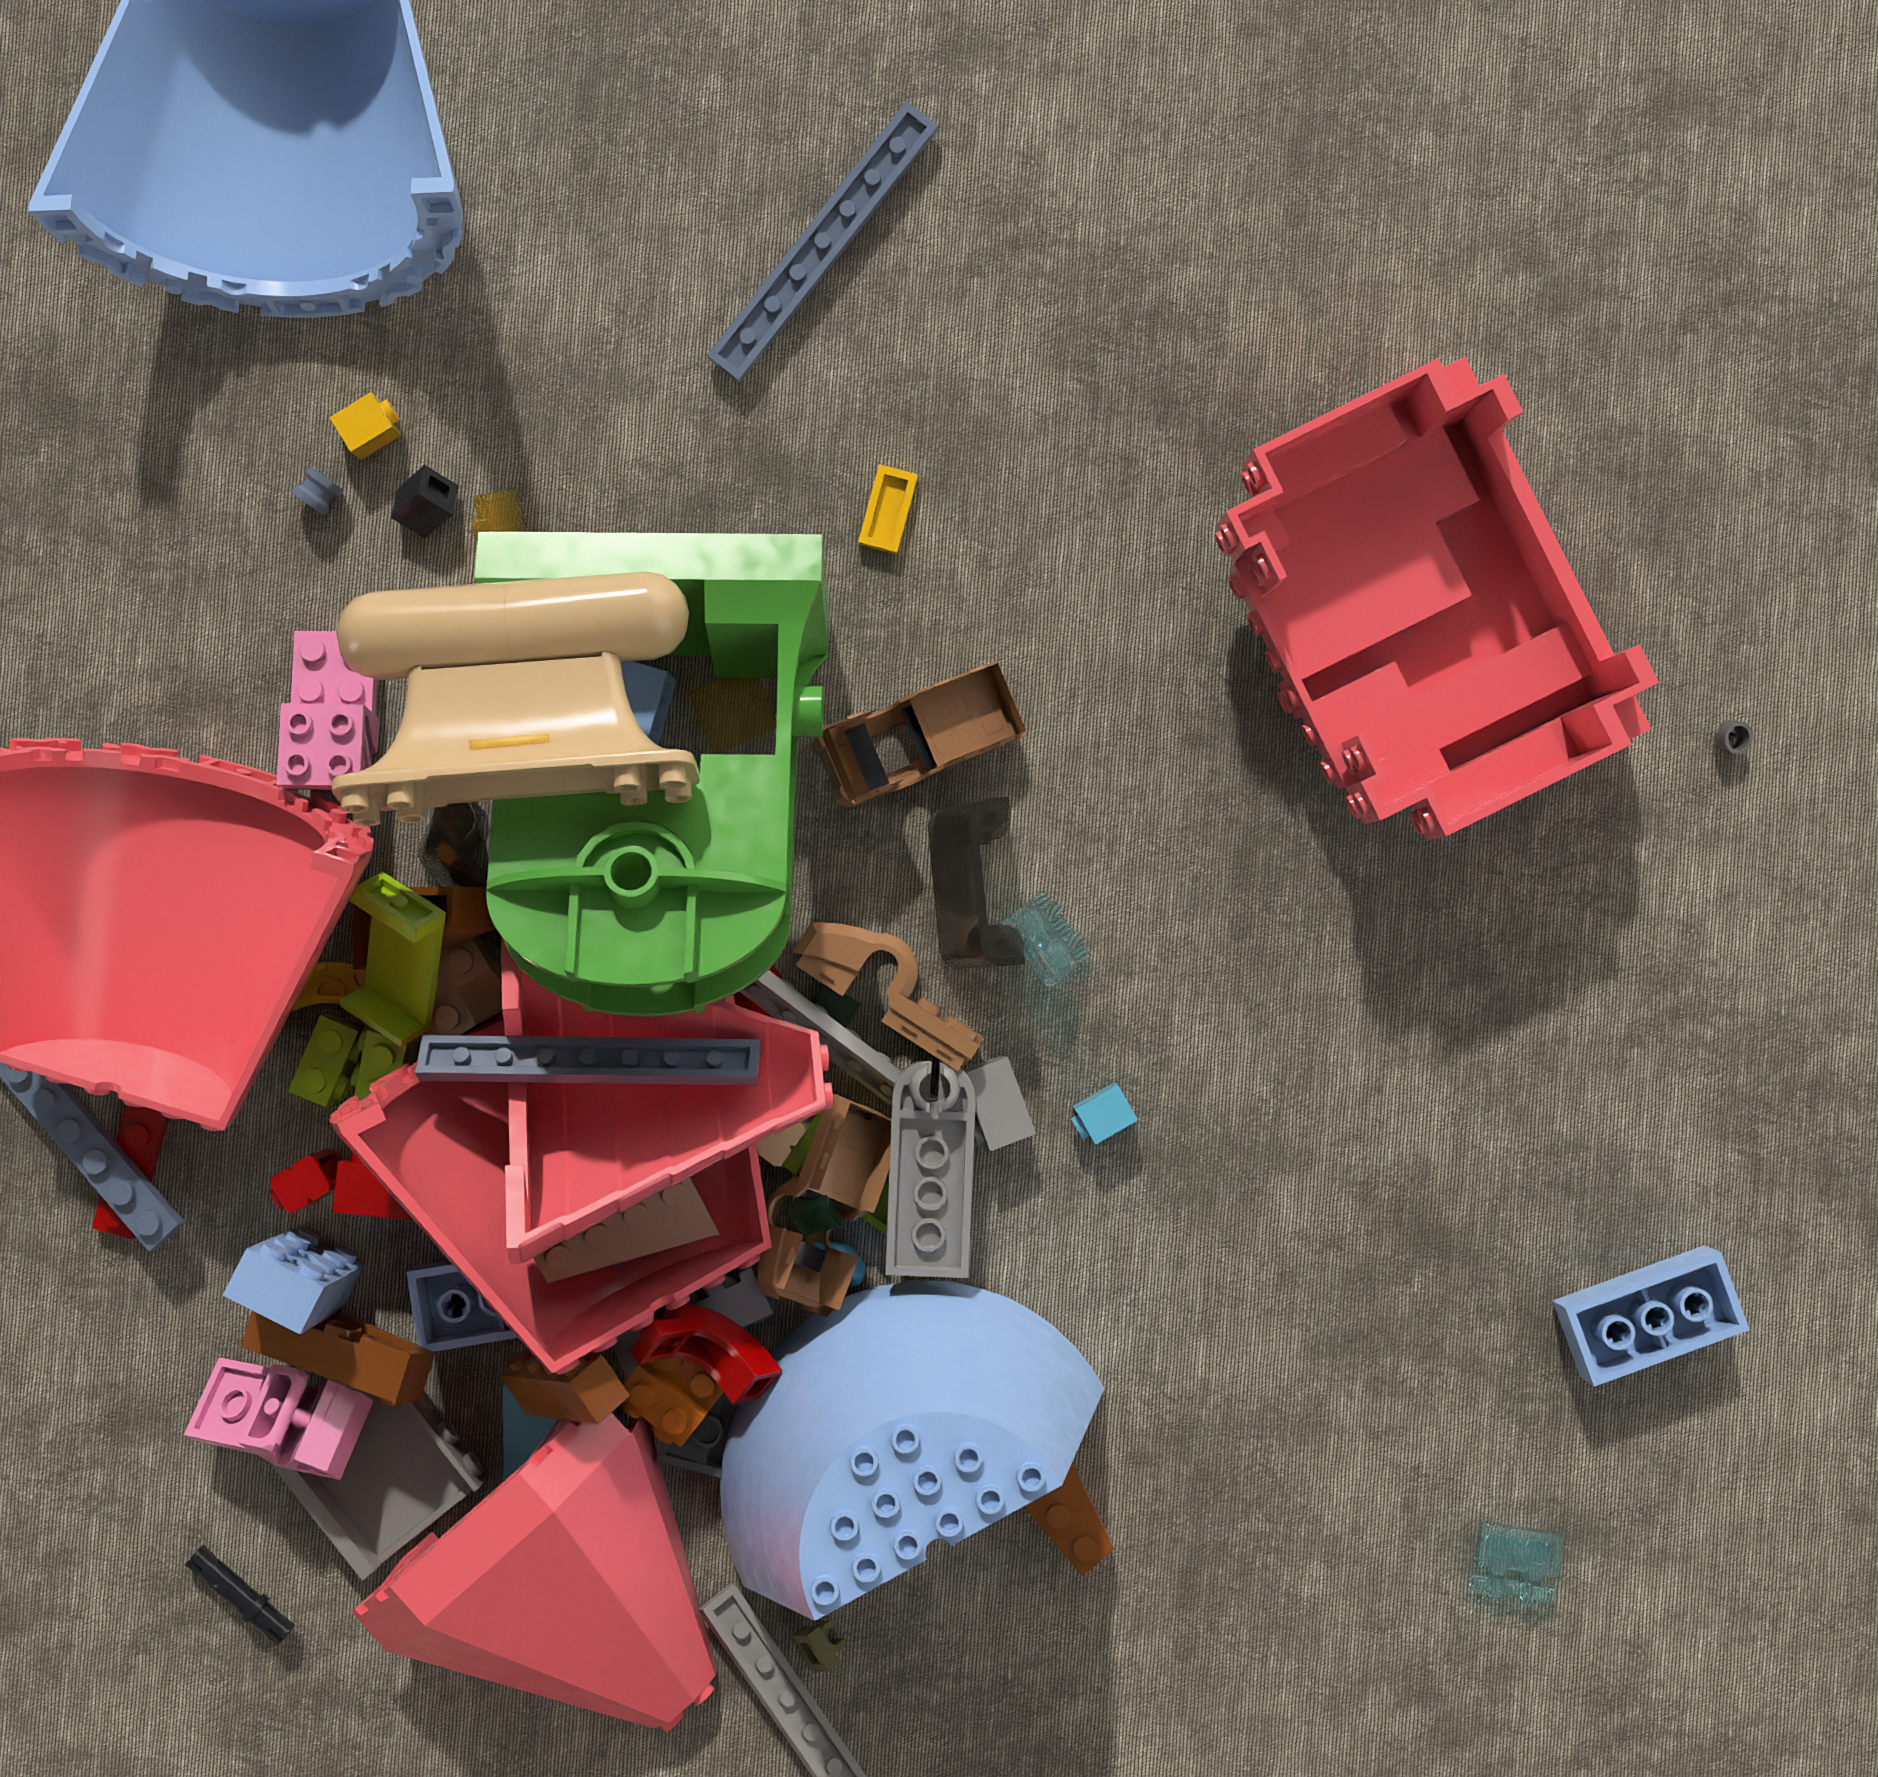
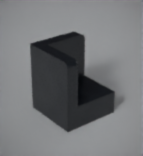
[391,464,458,537]

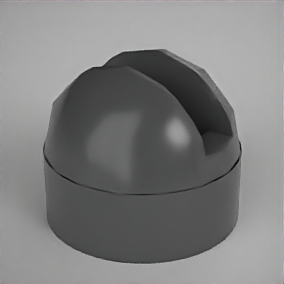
[1715,720,1753,754]

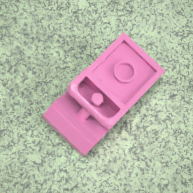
[276,631,379,790]
[184,1357,373,1480]

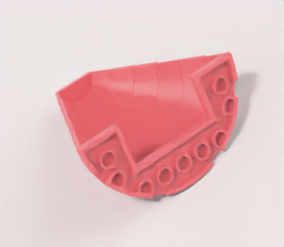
[501,937,833,1264]

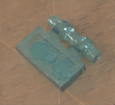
[1000,890,1091,989]
[1469,1520,1565,1605]

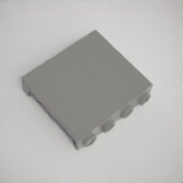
[269,1384,487,1581]

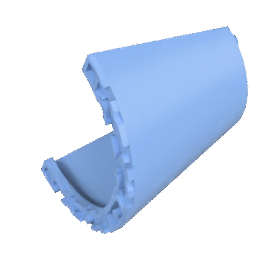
[28,0,463,318]
[720,1280,1105,1621]

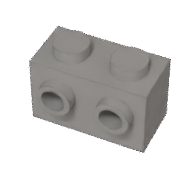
[964,1055,1036,1152]

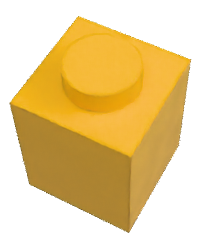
[329,392,402,460]

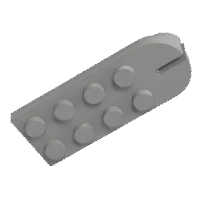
[885,1059,976,1278]

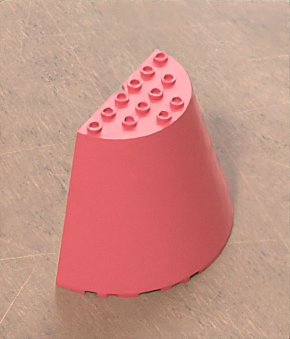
[0,738,374,1131]
[329,995,772,1375]

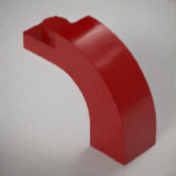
[630,1304,782,1404]

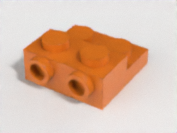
[620,1358,724,1447]

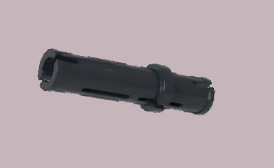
[185,1545,295,1646]

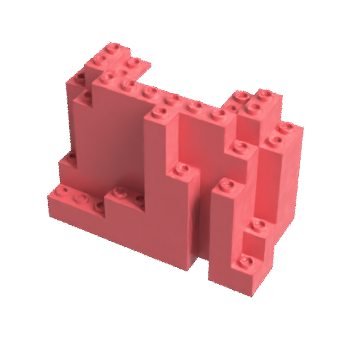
[1214,357,1659,840]

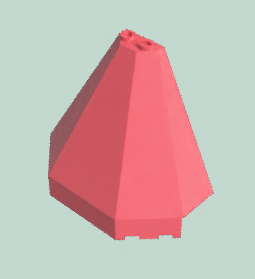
[351,1412,717,1732]

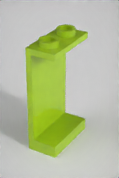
[340,871,446,1047]

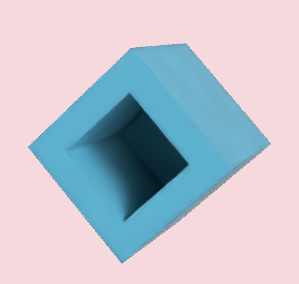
[1071,1082,1138,1145]

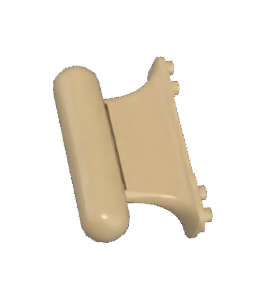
[332,571,700,826]

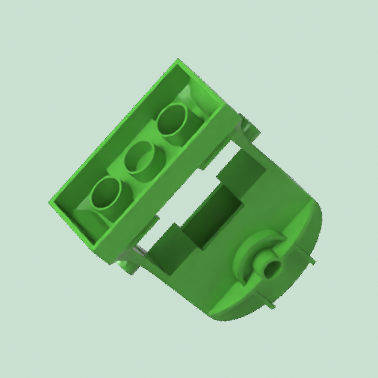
[474,532,830,1017]

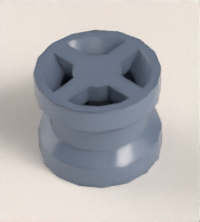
[291,466,344,516]

